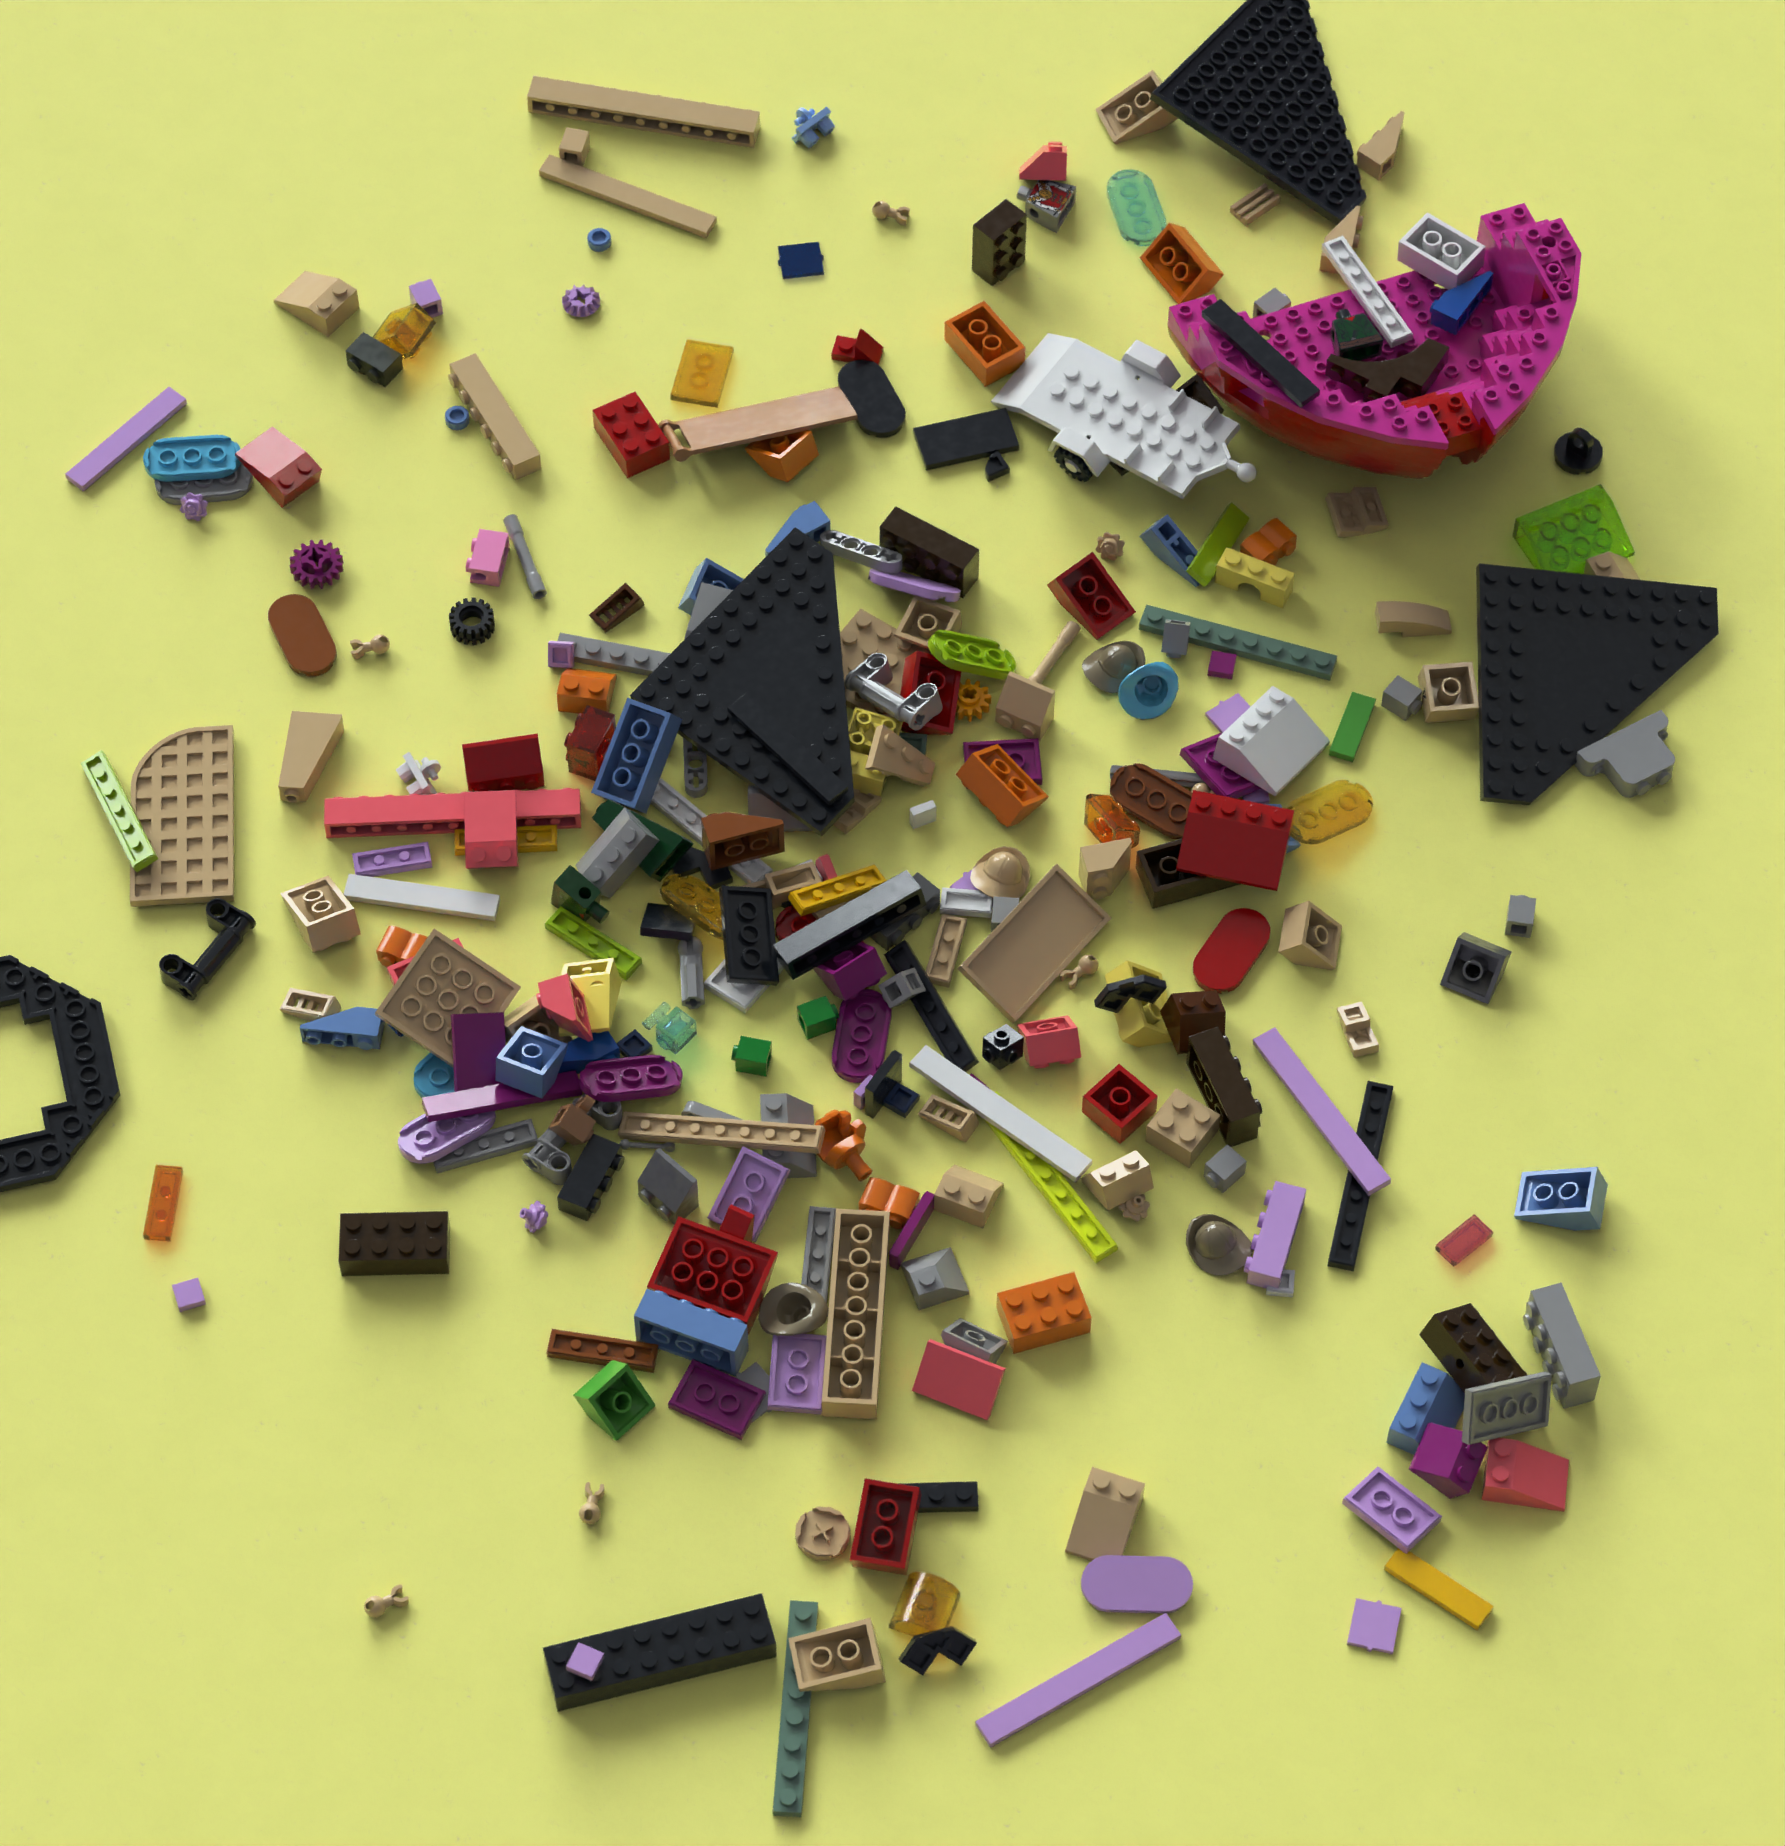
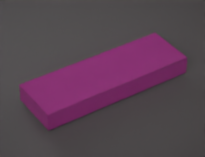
[889,1191,934,1270]

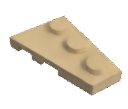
[865,724,935,786]

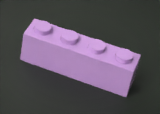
[1244,1181,1306,1288]

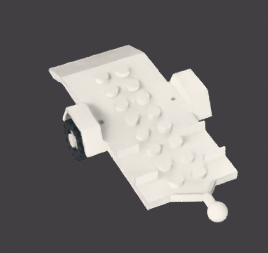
[991,333,1257,499]

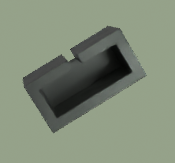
[345,332,403,387]

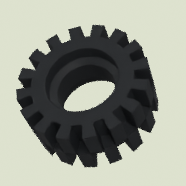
[449,597,495,645]

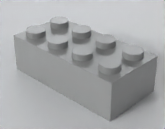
[1523,1283,1601,1409]

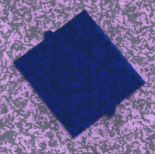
[778,242,824,279]

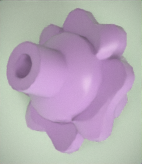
[180,492,208,521]
[520,1201,549,1233]

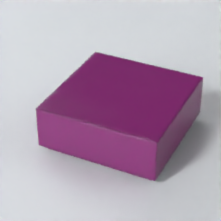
[1207,651,1237,680]

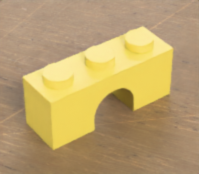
[1215,547,1295,609]

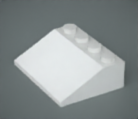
[1213,686,1330,796]

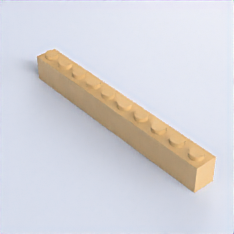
[527,76,760,148]

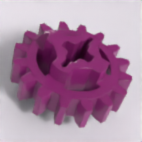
[290,539,344,589]

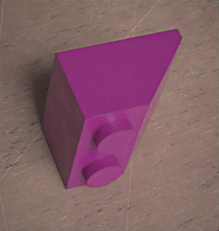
[813,942,887,1001]
[1409,1423,1488,1499]

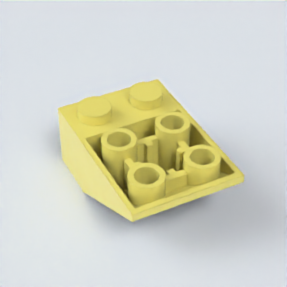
[848,707,903,797]
[559,958,622,1037]

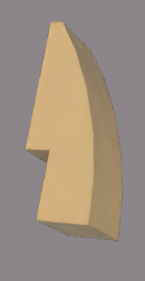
[1375,601,1452,637]
[740,861,822,909]

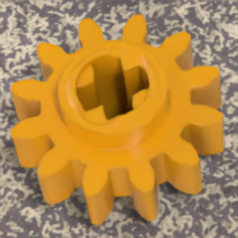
[956,679,991,722]

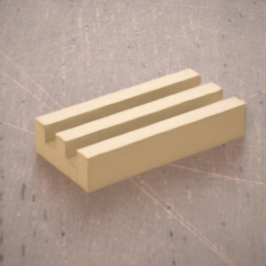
[1230,183,1281,226]

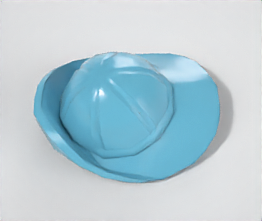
[1118,662,1179,720]

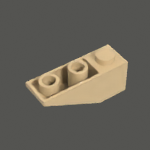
[1357,111,1404,180]
[1320,206,1364,274]

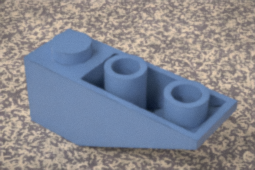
[300,1007,385,1050]

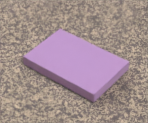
[707,1146,791,1242]
[767,1334,827,1415]
[1342,1466,1442,1554]

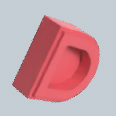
[816,854,837,881]

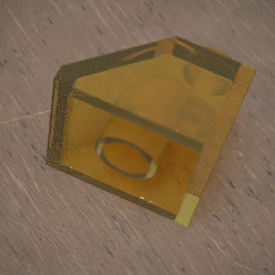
[373,303,436,360]

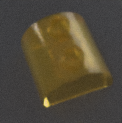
[889,1572,960,1636]

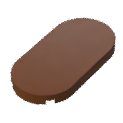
[268,594,337,677]
[1110,763,1193,839]

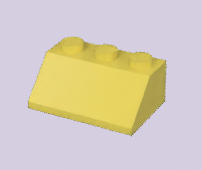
[1105,960,1172,1048]

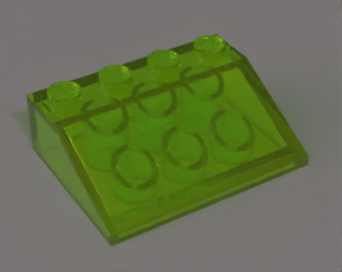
[1513,484,1635,574]

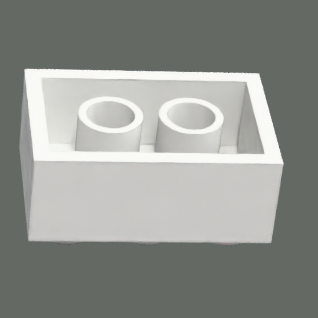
[1397,213,1486,290]

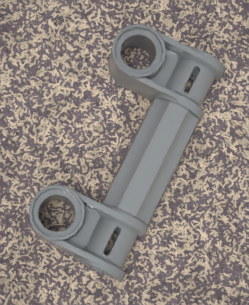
[844,653,943,730]
[522,1093,623,1185]

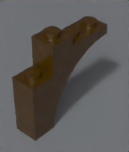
[1325,338,1449,403]

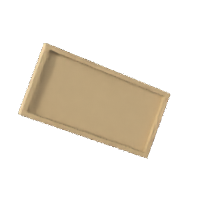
[957,864,1111,1024]

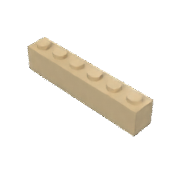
[448,353,541,480]

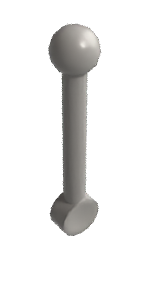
[620,1139,675,1152]

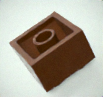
[1160,990,1226,1054]

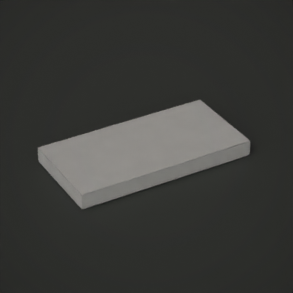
[1462,1372,1552,1445]

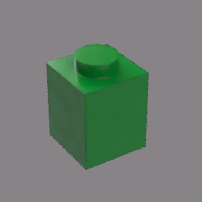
[797,996,839,1040]
[731,1036,772,1077]

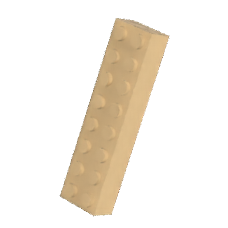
[822,1209,890,1419]

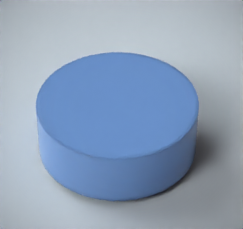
[587,228,611,252]
[445,406,470,430]

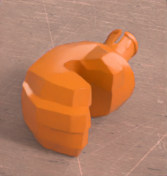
[815,1110,873,1182]

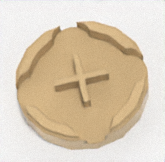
[795,1506,850,1561]

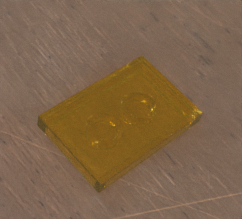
[670,339,733,408]

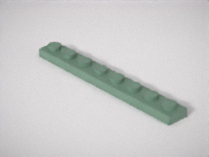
[1139,604,1337,681]
[773,1600,818,1817]

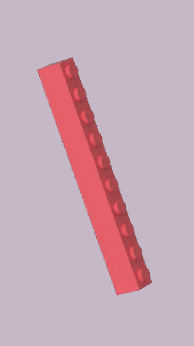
[324,788,581,838]

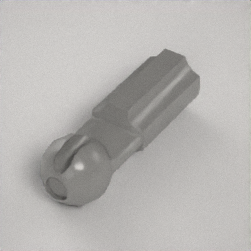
[678,936,705,1009]

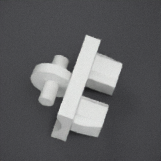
[396,752,441,795]

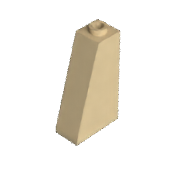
[278,711,344,803]

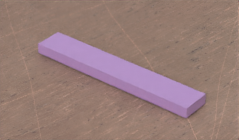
[65,387,187,492]

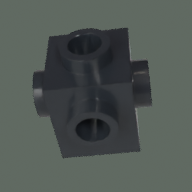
[982,1024,1024,1070]

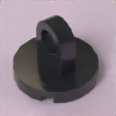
[1554,427,1603,475]

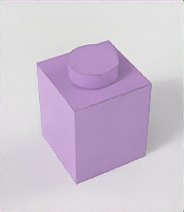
[409,279,443,321]

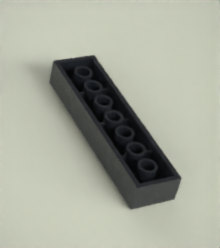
[543,1593,777,1712]

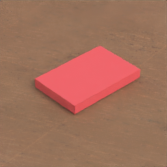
[912,1339,1006,1420]

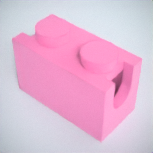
[466,529,510,587]

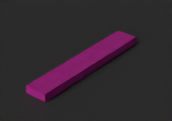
[422,1070,582,1122]

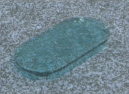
[1106,169,1166,246]

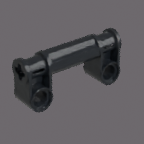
[159,898,256,1000]

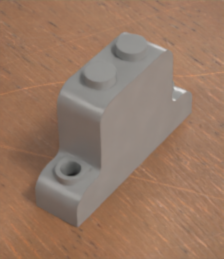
[1575,710,1675,798]

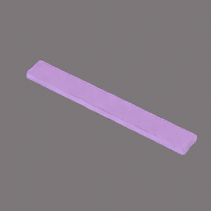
[1253,1027,1391,1196]
[975,1613,1181,1748]

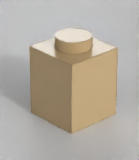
[559,127,590,167]

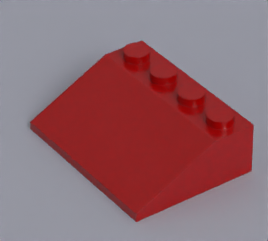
[1176,790,1294,891]
[647,1216,778,1335]

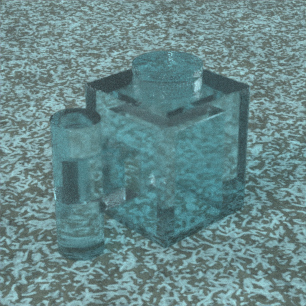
[642,1002,697,1054]

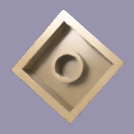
[1418,662,1479,723]
[1145,1088,1220,1168]

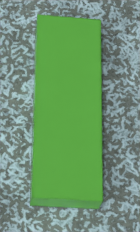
[1329,692,1376,762]

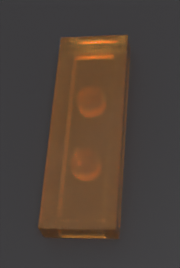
[143,1165,183,1241]

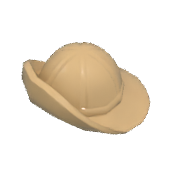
[970,846,1030,898]

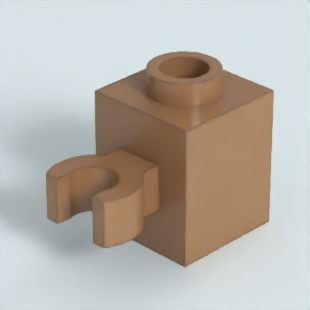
[548,1095,596,1146]

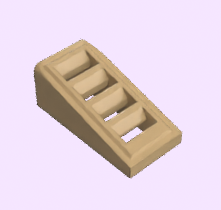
[280,988,341,1022]
[918,1094,979,1142]

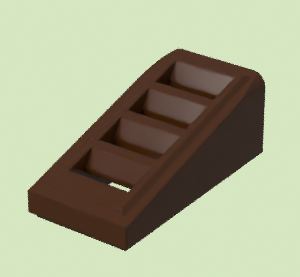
[589,582,645,633]

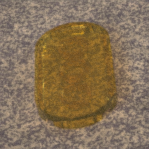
[1287,780,1373,845]
[660,874,723,940]

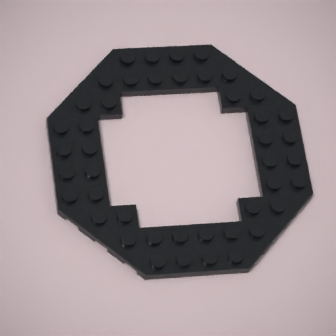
[0,955,120,1192]

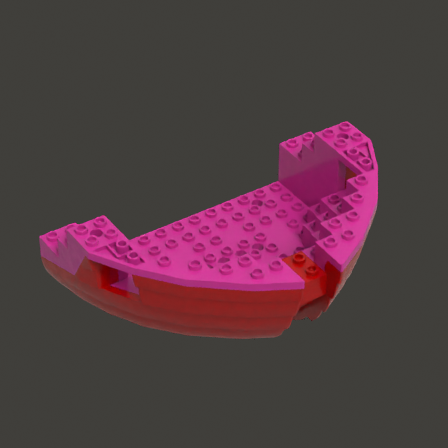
[1168,203,1582,479]

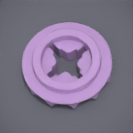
[562,284,600,317]

